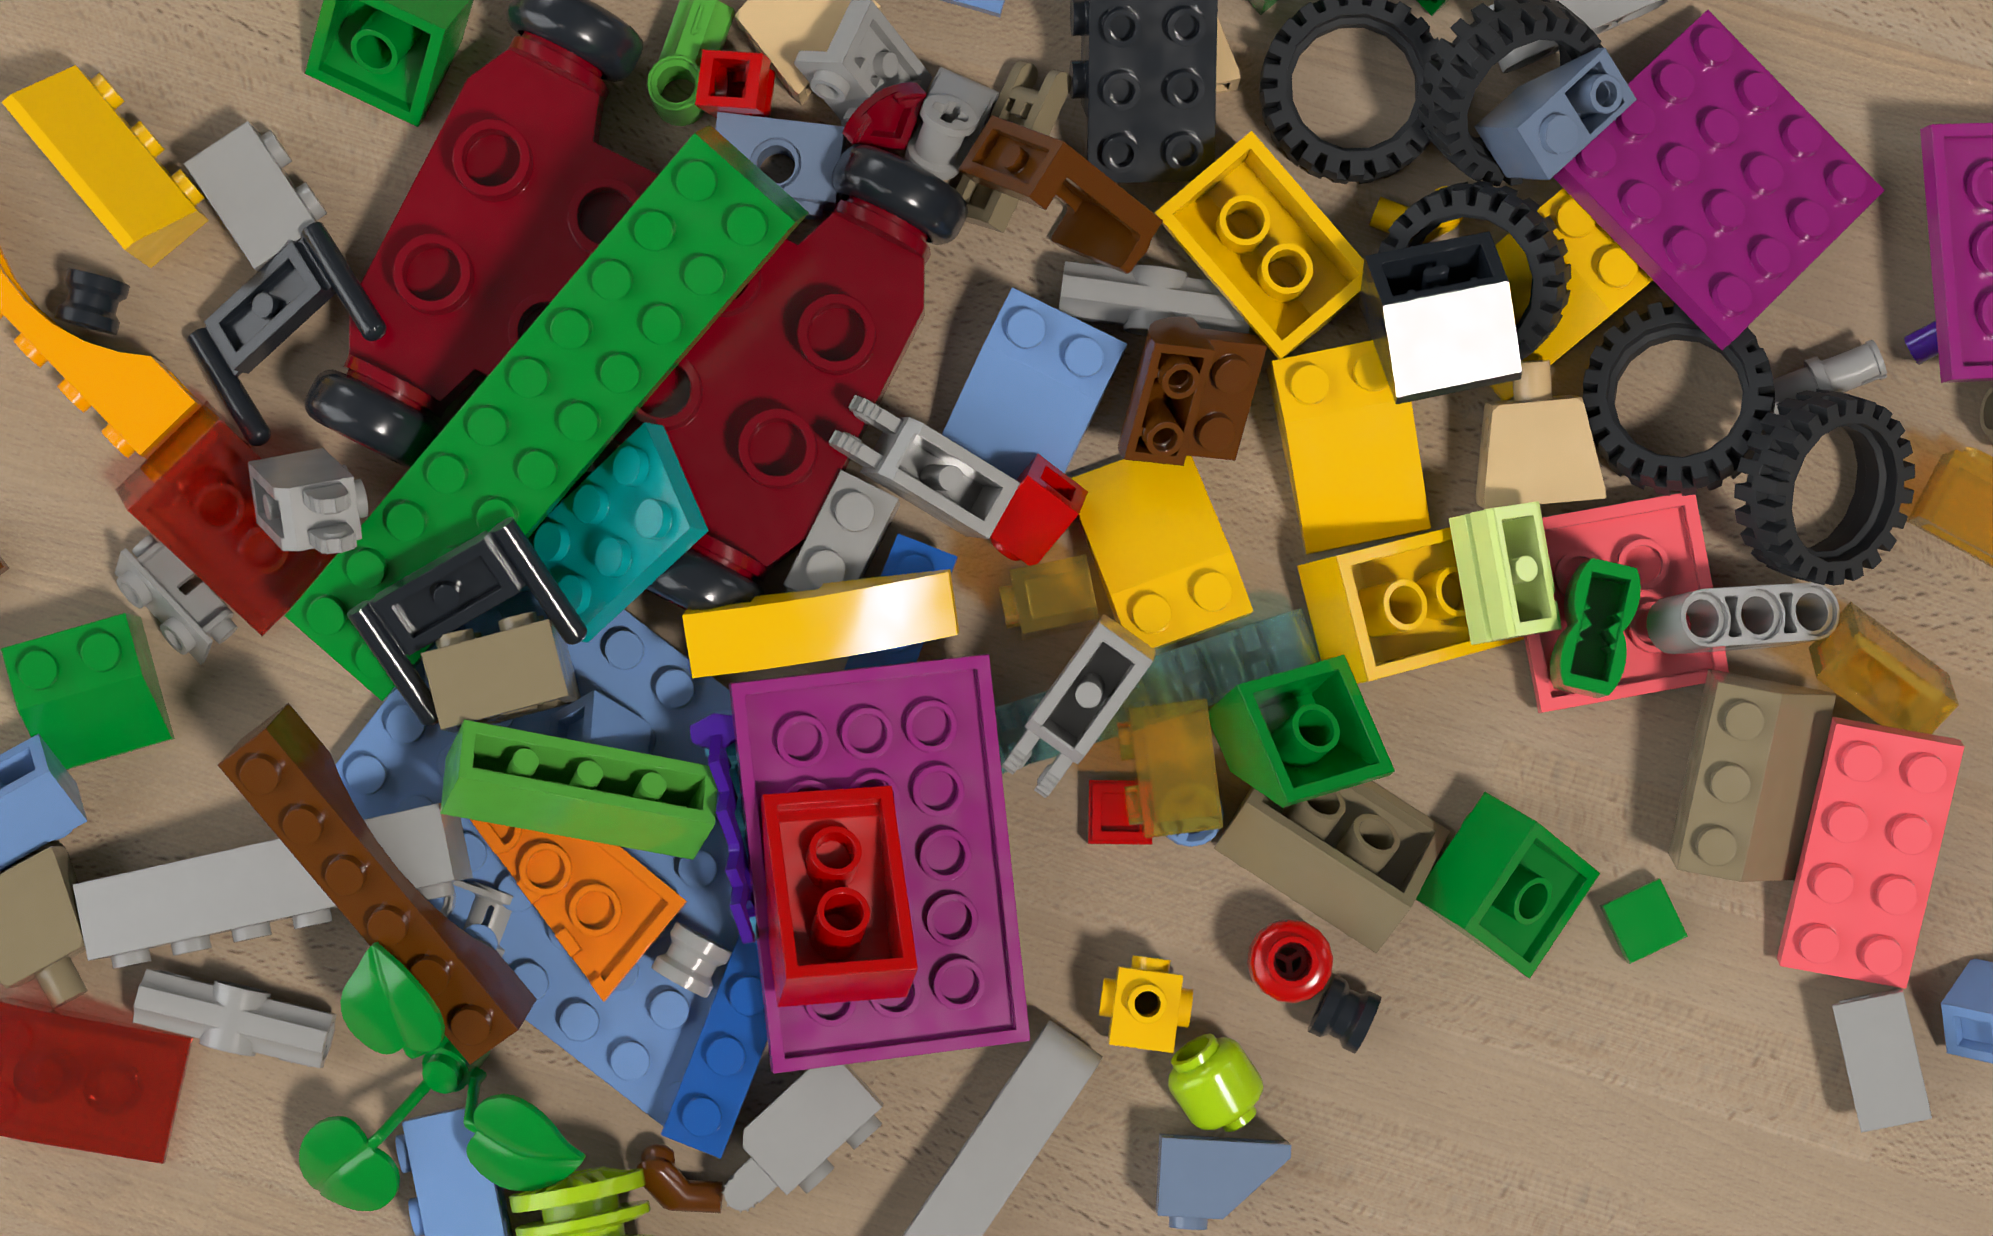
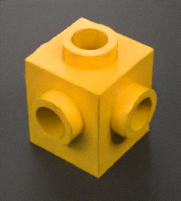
[1099,955,1193,1053]

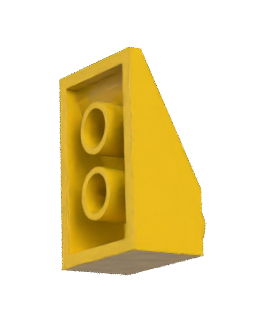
[1490,188,1653,400]
[1267,340,1431,555]
[1071,456,1254,650]
[1297,527,1524,684]

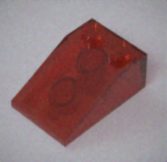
[115,401,338,636]
[0,997,194,1164]

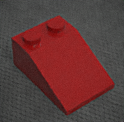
[761,786,918,1007]

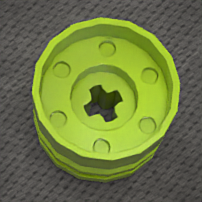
[509,1166,656,1236]

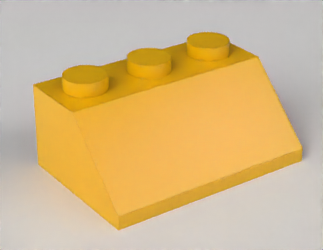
[1,65,209,268]
[1154,131,1364,360]

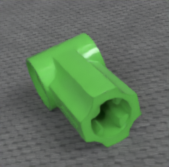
[647,0,735,126]

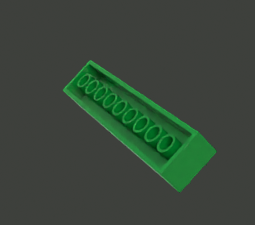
[285,125,809,701]

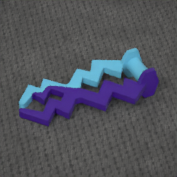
[689,713,759,944]

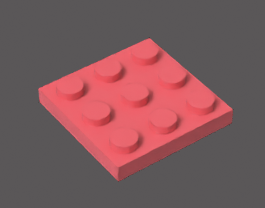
[1524,493,1729,713]

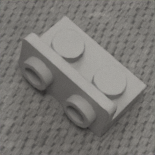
[794,0,933,127]

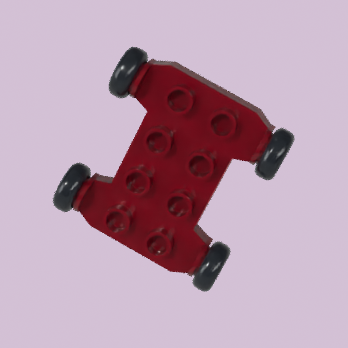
[305,0,968,610]

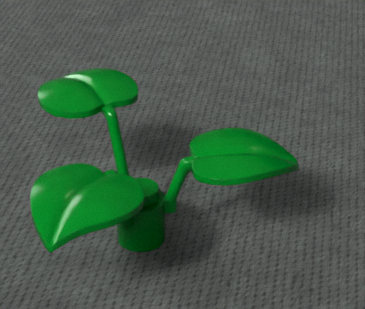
[299,942,586,1211]

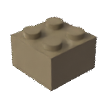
[421,612,581,733]

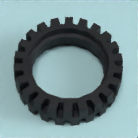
[1259,0,1441,184]
[1418,0,1604,186]
[1378,181,1572,360]
[1582,302,1775,496]
[1734,389,1915,586]

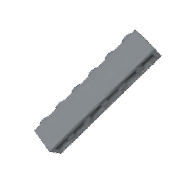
[73,803,473,969]

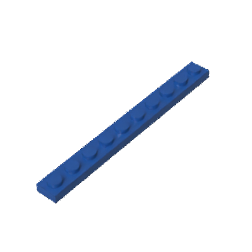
[661,533,958,1159]

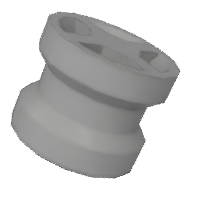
[651,922,732,998]

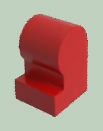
[695,50,776,118]

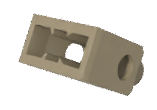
[0,846,88,1009]

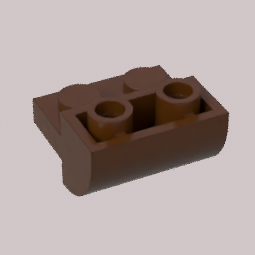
[1118,317,1267,466]

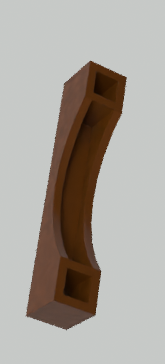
[218,703,537,1064]

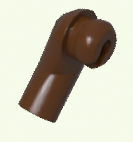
[636,1144,723,1213]

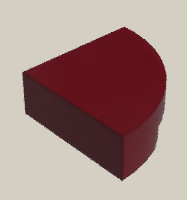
[842,82,927,150]

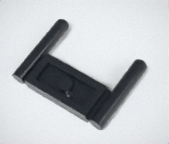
[187,222,387,447]
[347,517,587,727]

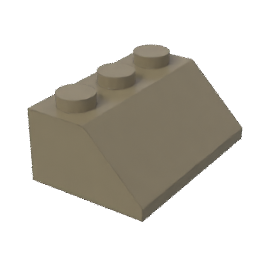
[1668,669,1836,882]
[1214,781,1450,953]

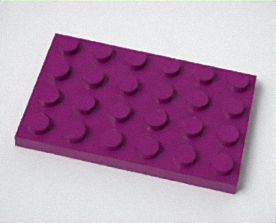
[729,654,1030,1074]

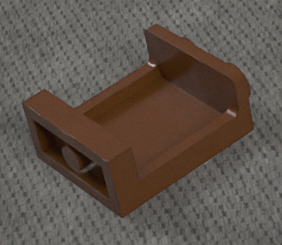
[958,115,1163,274]

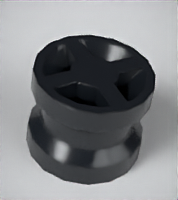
[54,268,130,335]
[1308,974,1381,1054]

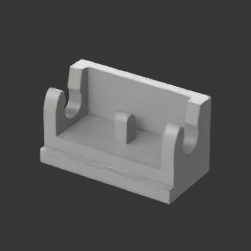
[1832,988,1932,1133]

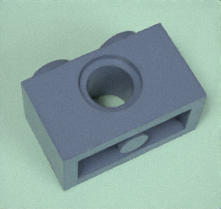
[715,112,847,220]

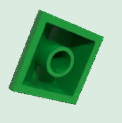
[305,0,474,127]
[1,613,175,770]
[1206,655,1395,808]
[1415,792,1600,979]

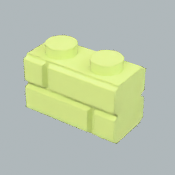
[1449,501,1562,645]

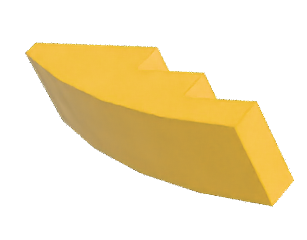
[682,569,959,678]

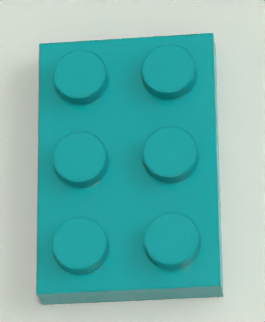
[528,422,709,643]

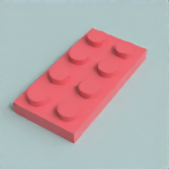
[1777,717,1964,989]

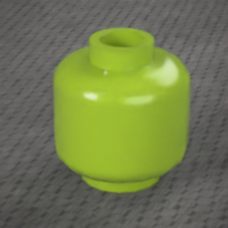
[1168,1034,1263,1132]

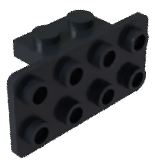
[1069,0,1218,183]

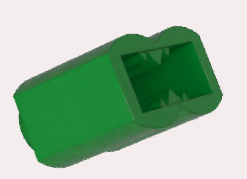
[1550,558,1641,698]

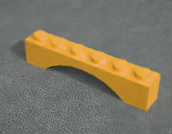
[0,246,207,461]

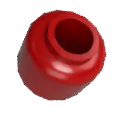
[1247,919,1334,1003]

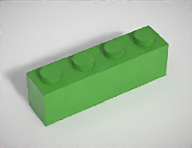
[440,720,717,860]

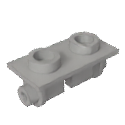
[115,535,238,665]

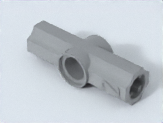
[1058,261,1250,336]
[133,968,337,1068]

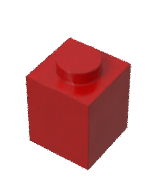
[990,454,1088,569]

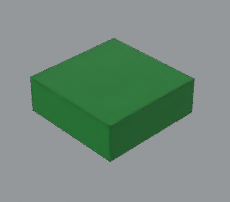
[1599,878,1688,964]

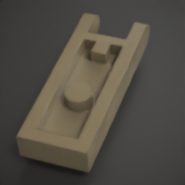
[956,61,1072,233]

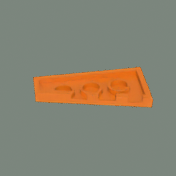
[470,819,688,1002]

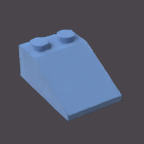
[942,287,1127,480]

